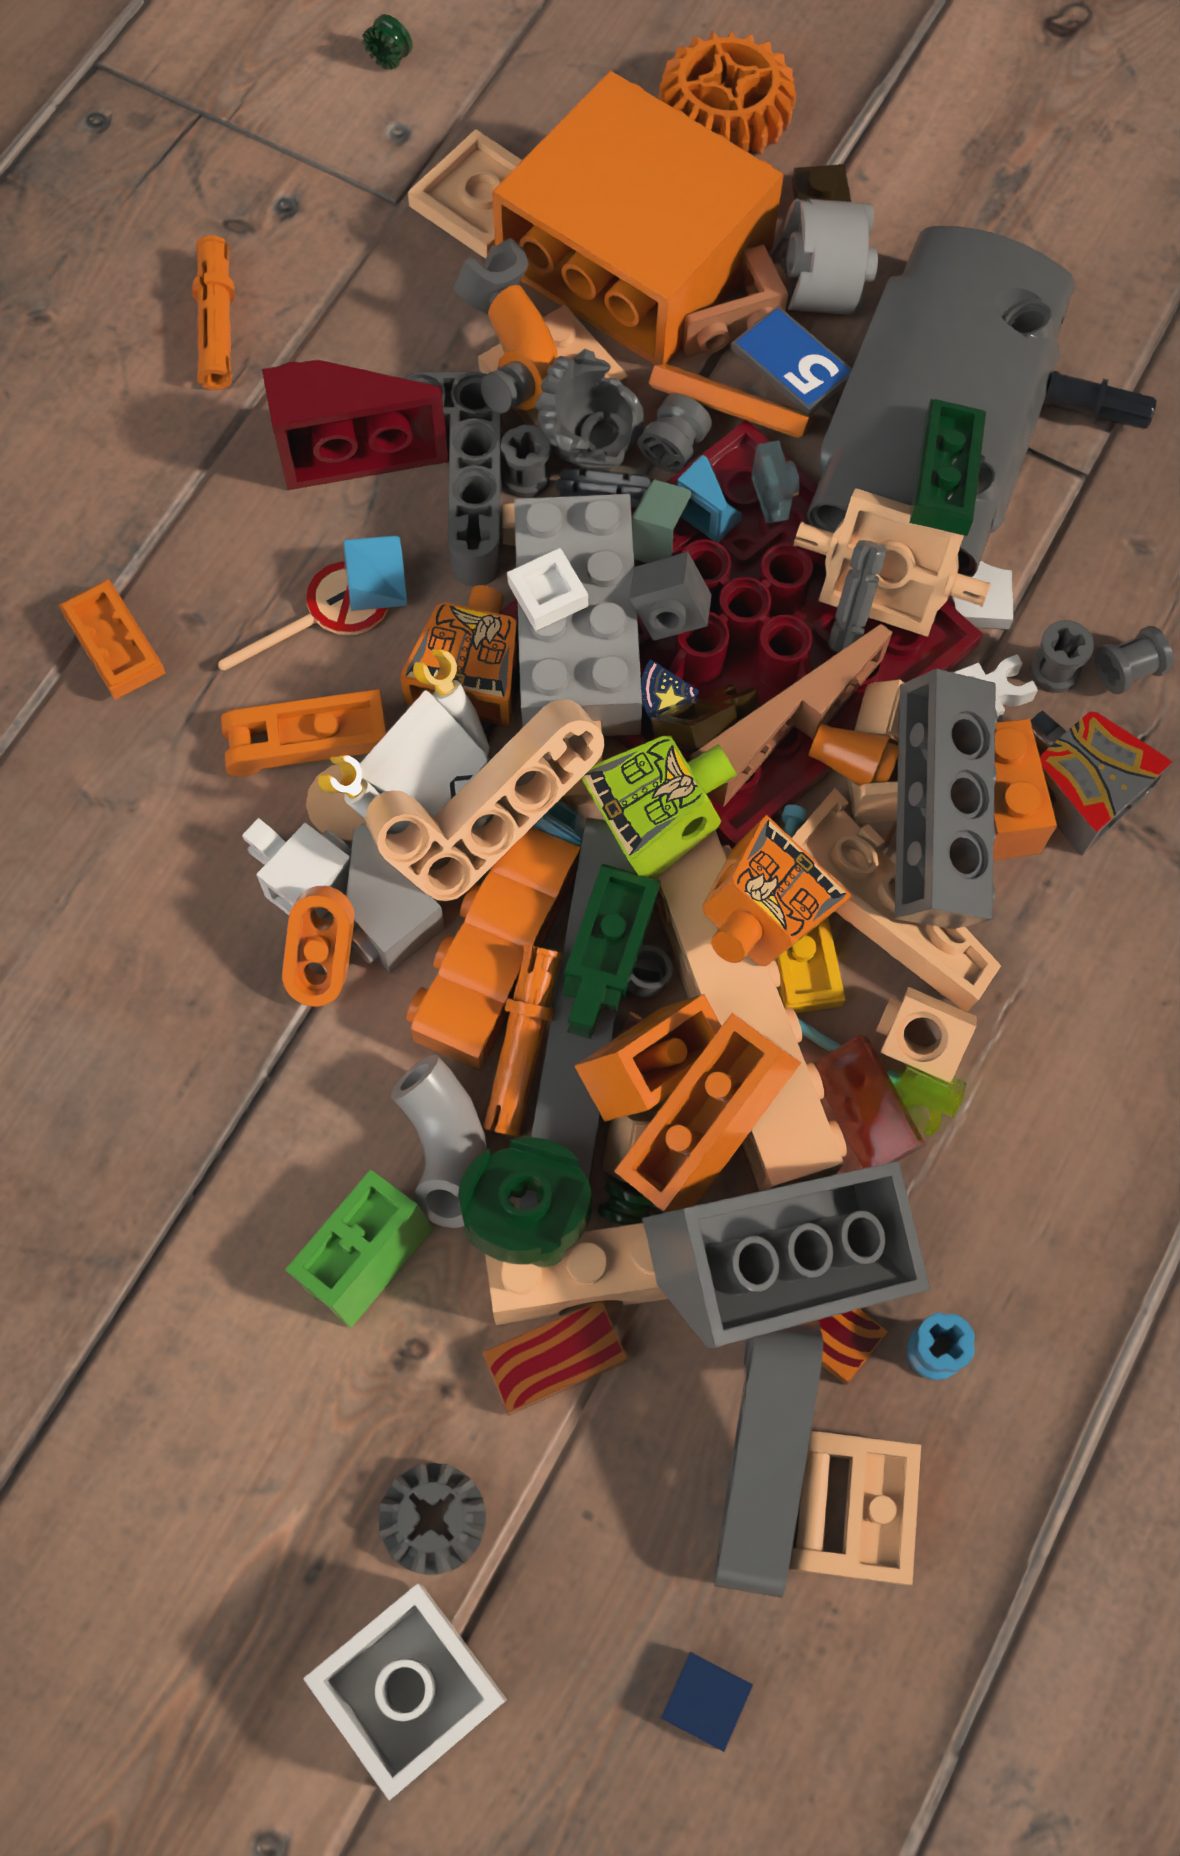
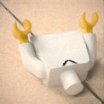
[318,649,494,833]

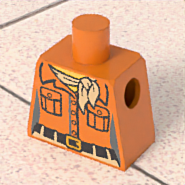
[400,585,518,728]
[702,815,851,966]

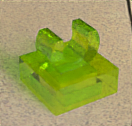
[894,1064,966,1136]

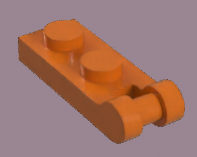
[220,689,387,777]

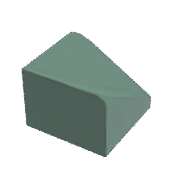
[631,479,691,563]

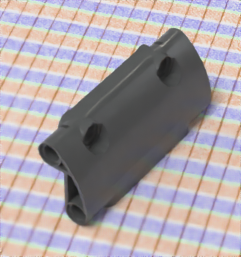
[807,226,1075,577]

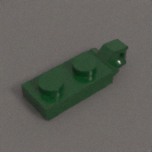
[562,864,661,1040]

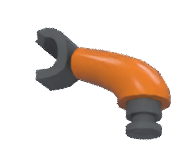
[453,238,558,413]

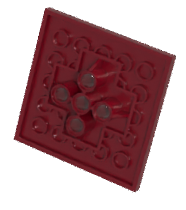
[500,420,983,849]

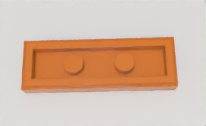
[649,364,816,438]

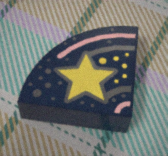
[641,659,699,733]

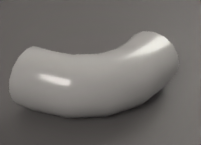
[391,1055,486,1228]

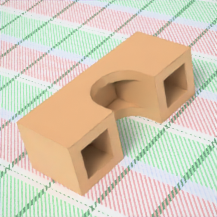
[485,1223,668,1325]

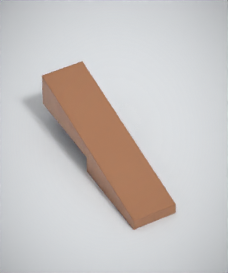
[689,624,893,808]

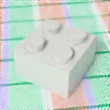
[303,1583,507,1800]

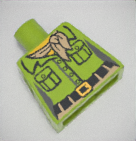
[581,736,737,879]

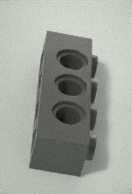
[895,668,997,929]

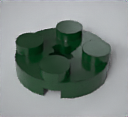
[458,1137,592,1267]

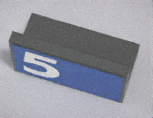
[731,306,852,416]

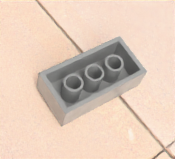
[514,494,642,736]

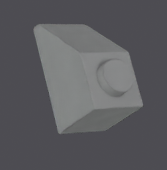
[346,823,445,973]

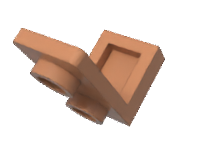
[682,244,788,357]

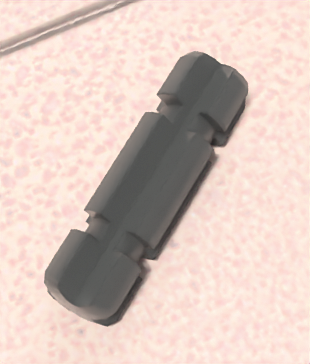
[828,540,887,653]

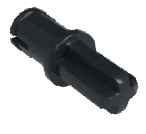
[1043,370,1157,429]

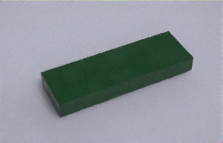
[909,399,986,536]

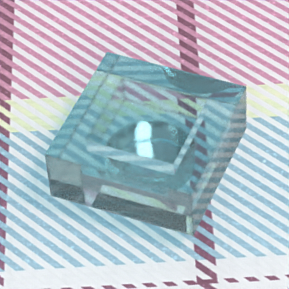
[751,440,799,524]

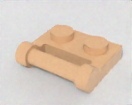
[789,1431,921,1586]

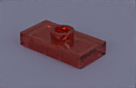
[813,1035,926,1169]

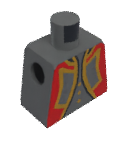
[1030,710,1173,856]

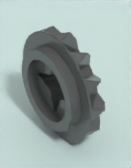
[379,1463,486,1575]

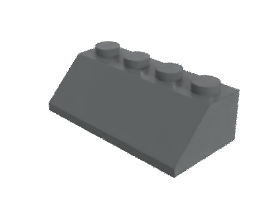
[642,1161,930,1348]

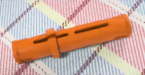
[192,235,235,390]
[482,945,564,1137]

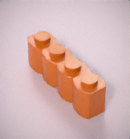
[406,827,581,1071]

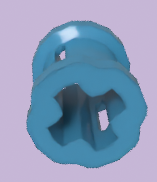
[906,1313,975,1381]

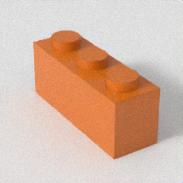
[614,1013,801,1212]

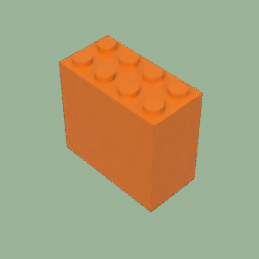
[492,70,784,365]

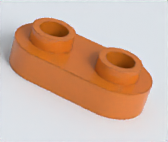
[282,886,355,1007]

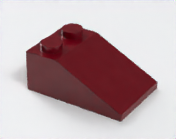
[262,360,449,490]

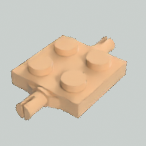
[794,488,991,637]

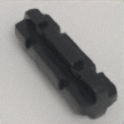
[556,467,654,508]

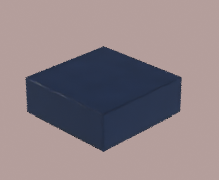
[660,1652,753,1752]

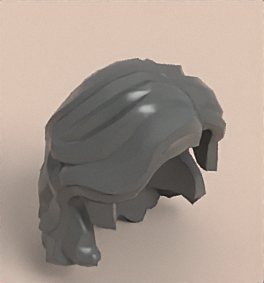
[535,349,644,471]

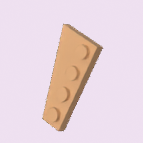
[792,788,1001,1012]

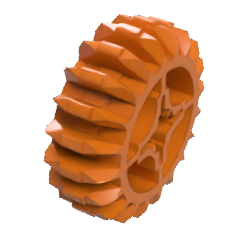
[659,30,796,155]

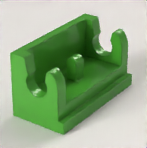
[285,1169,434,1328]

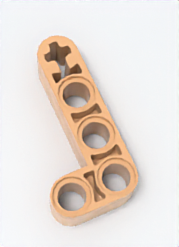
[365,699,604,901]

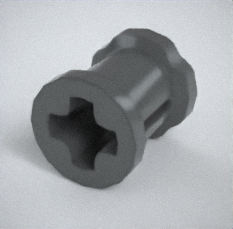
[500,424,551,498]
[1029,620,1094,693]
[1095,626,1174,695]

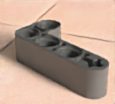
[404,372,502,587]
[714,1320,823,1598]

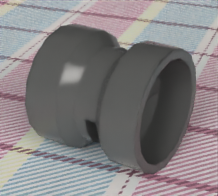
[638,393,712,473]

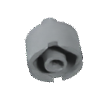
[779,199,878,315]

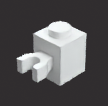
[242,818,351,919]

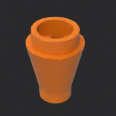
[808,723,899,786]

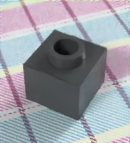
[629,552,711,641]

